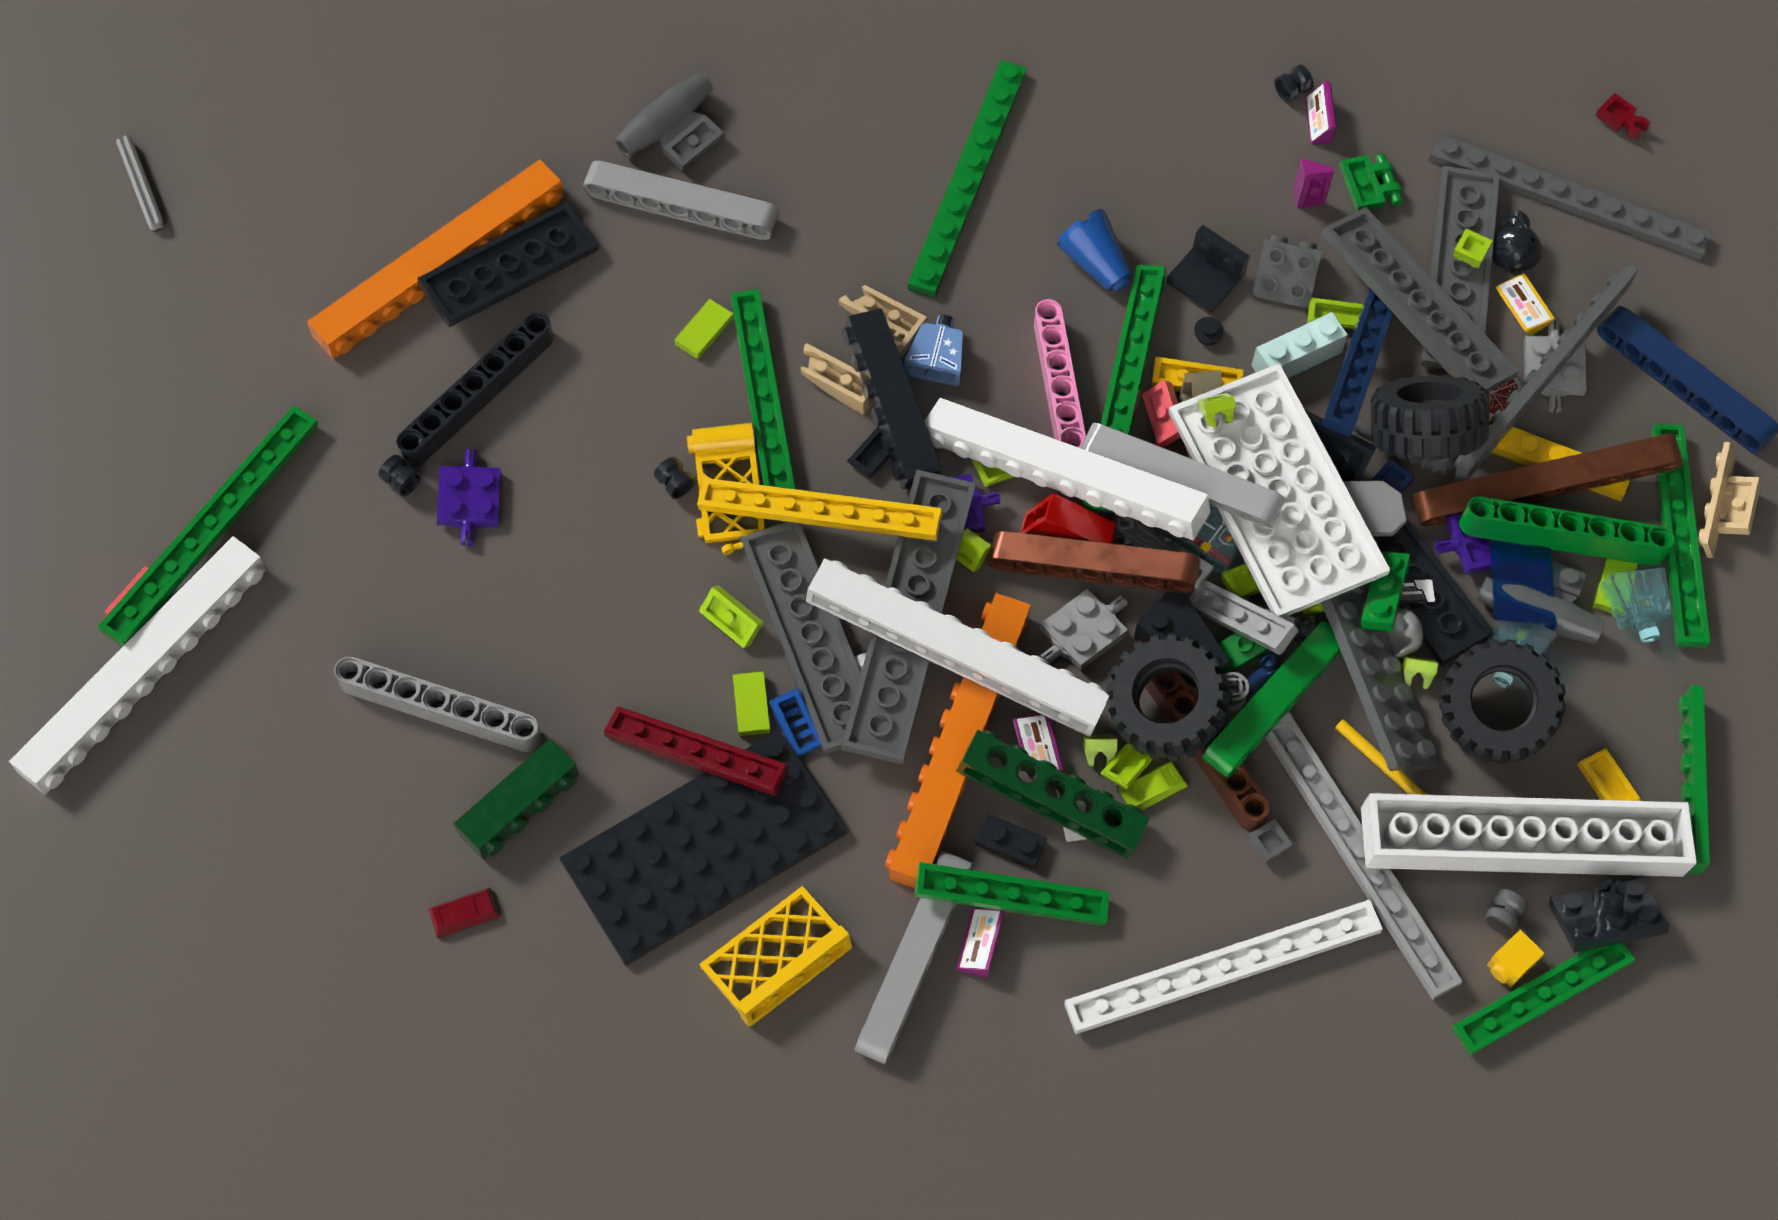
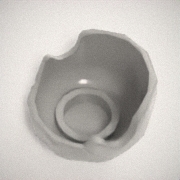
[1386,608,1423,659]

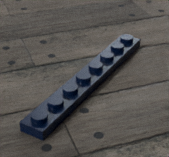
[1321,287,1393,437]

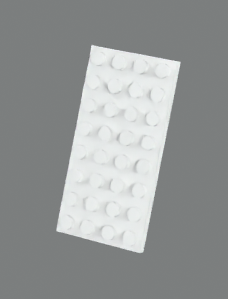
[1168,363,1390,618]

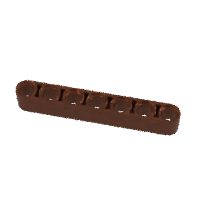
[987,531,1201,593]
[1142,642,1270,831]

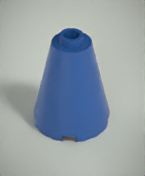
[1056,209,1132,292]

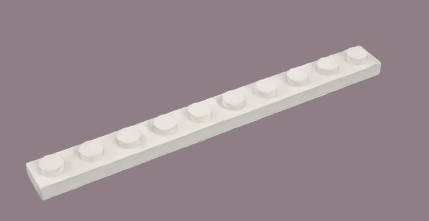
[1064,899,1383,1034]

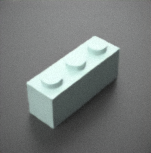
[1251,312,1348,378]

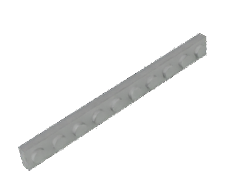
[1266,713,1463,1000]

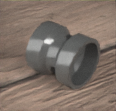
[1484,889,1528,935]

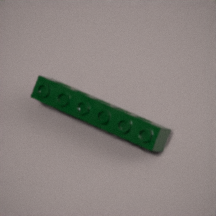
[956,729,1150,859]

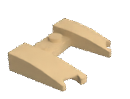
[801,285,927,415]

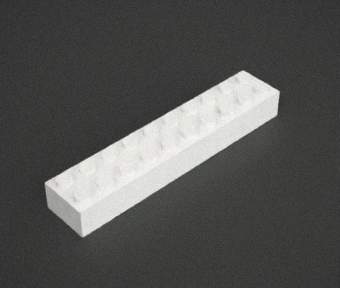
[1361,793,1696,877]

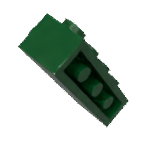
[453,739,579,860]

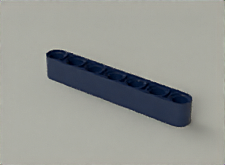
[1597,306,1778,453]

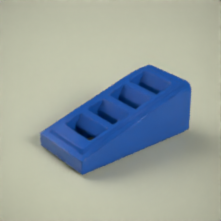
[768,688,821,757]

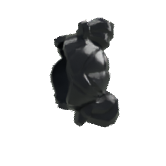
[1492,210,1542,275]

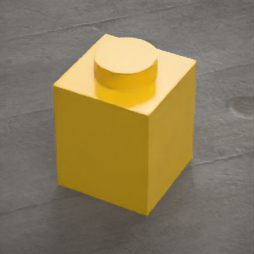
[1487,930,1544,988]

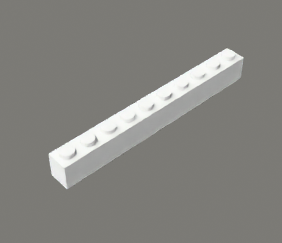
[924,398,1211,541]
[9,536,266,795]
[806,558,1110,737]

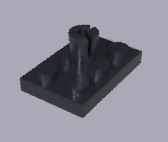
[1304,409,1377,481]
[1549,877,1669,953]

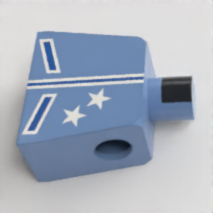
[905,314,963,387]

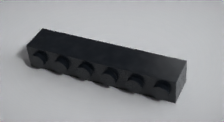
[842,308,942,490]

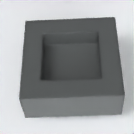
[1247,819,1293,865]

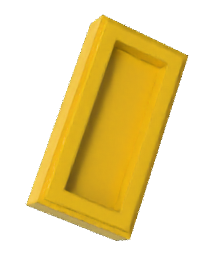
[1577,748,1642,801]

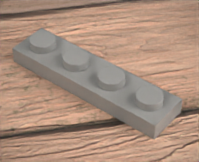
[1188,579,1299,655]

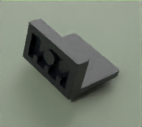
[1166,225,1250,312]

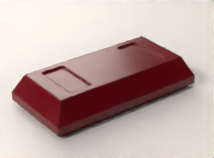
[428,887,500,939]

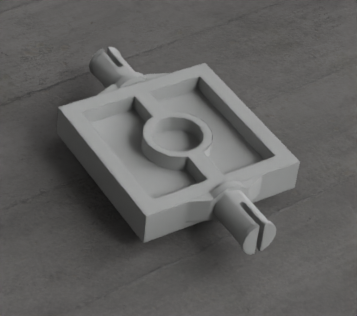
[1524,320,1586,413]
[1040,589,1128,671]

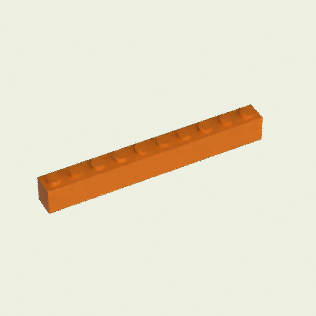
[307,159,564,360]
[885,593,1031,889]

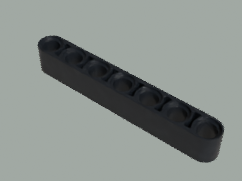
[396,312,553,467]

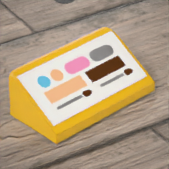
[1496,273,1556,336]

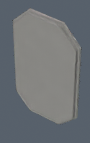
[1343,481,1407,537]

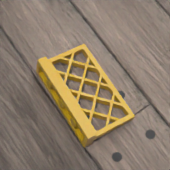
[699,886,852,1028]

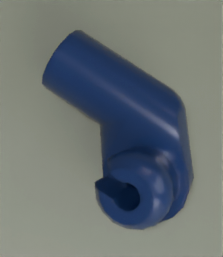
[1247,654,1281,696]

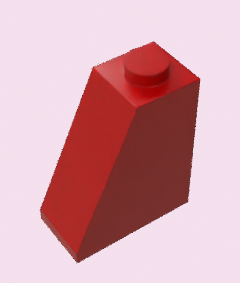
[1020,493,1116,544]

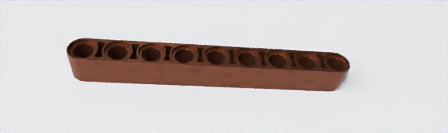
[1412,434,1684,527]

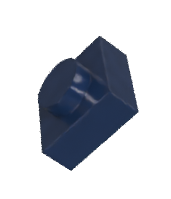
[1371,459,1415,494]

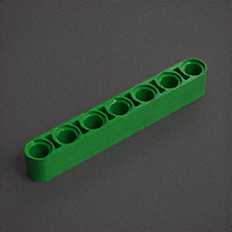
[1459,496,1675,566]
[1202,621,1341,778]

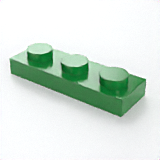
[1361,551,1411,632]

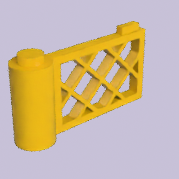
[687,423,765,543]

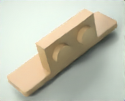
[1699,442,1761,558]

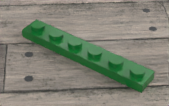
[1678,685,1710,875]
[914,862,1109,926]
[1451,943,1635,1056]

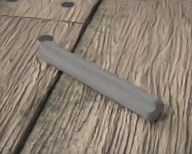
[116,135,164,231]

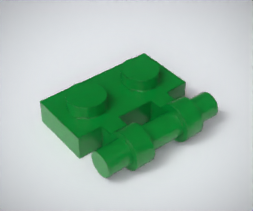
[1339,154,1403,212]

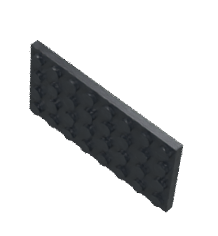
[559,730,847,966]

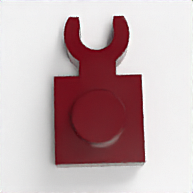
[1595,93,1650,140]

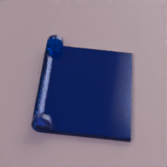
[1490,542,1557,630]

